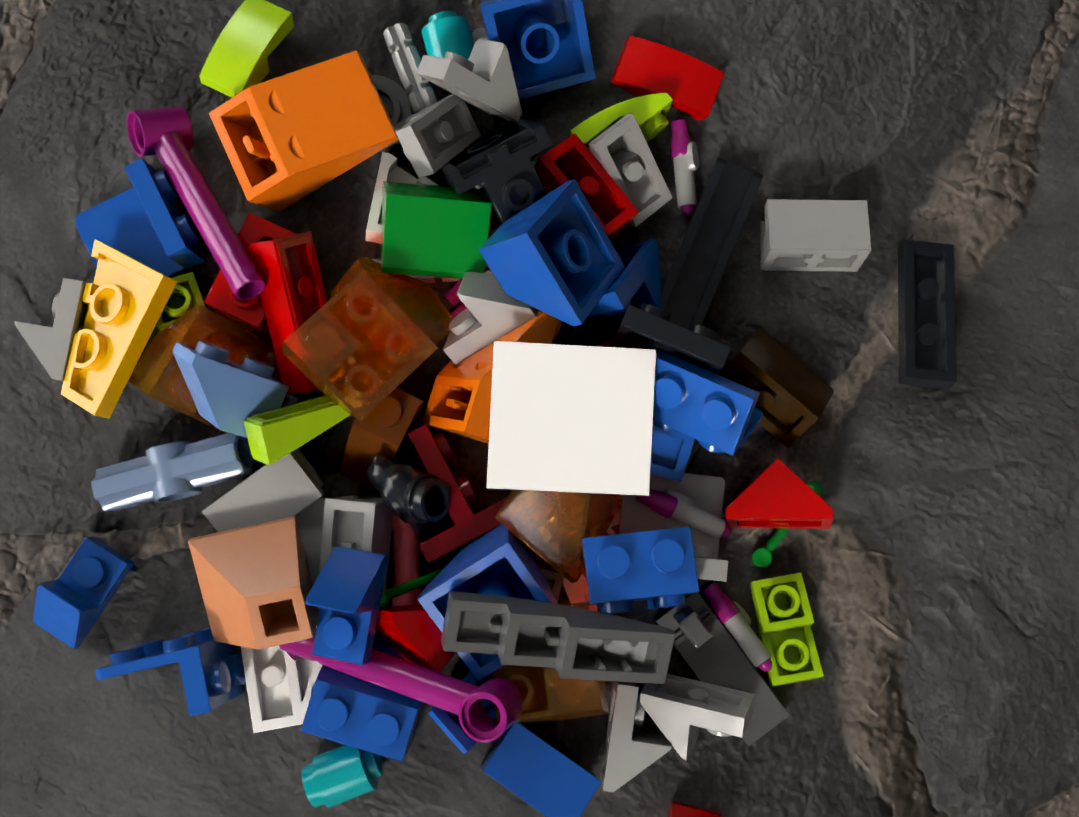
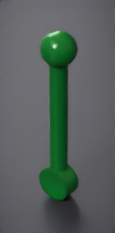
[751,481,823,568]
[380,567,445,609]

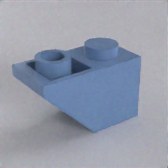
[172,340,289,438]

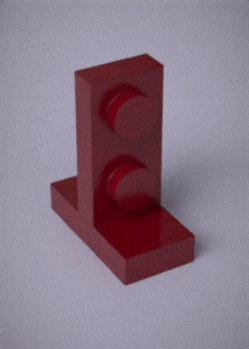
[408,424,521,563]

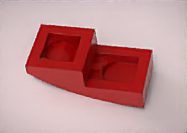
[610,36,724,121]

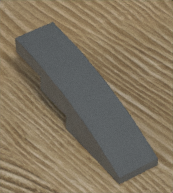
[441,591,675,684]

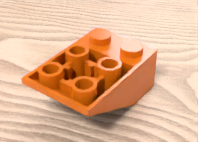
[209,50,399,212]
[422,310,562,444]

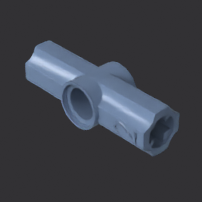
[91,433,255,511]

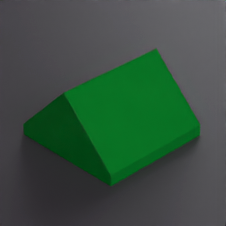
[381,181,492,279]

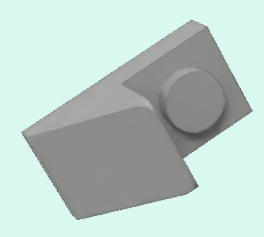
[416,39,522,122]
[394,94,481,179]
[589,113,673,227]
[443,272,538,365]
[14,278,88,382]
[640,674,755,760]
[600,681,672,792]

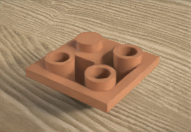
[188,516,319,650]

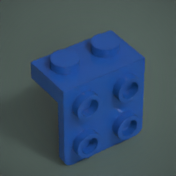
[75,158,205,278]
[653,351,763,456]
[582,526,699,614]
[95,628,246,717]

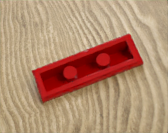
[249,231,345,393]

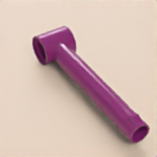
[127,106,265,300]
[279,629,522,742]

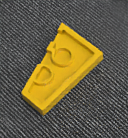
[61,239,178,419]

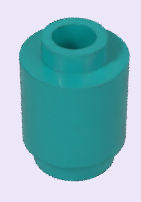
[421,11,474,90]
[301,745,384,808]

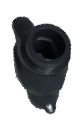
[367,454,451,536]

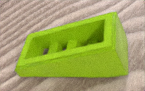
[243,392,362,465]

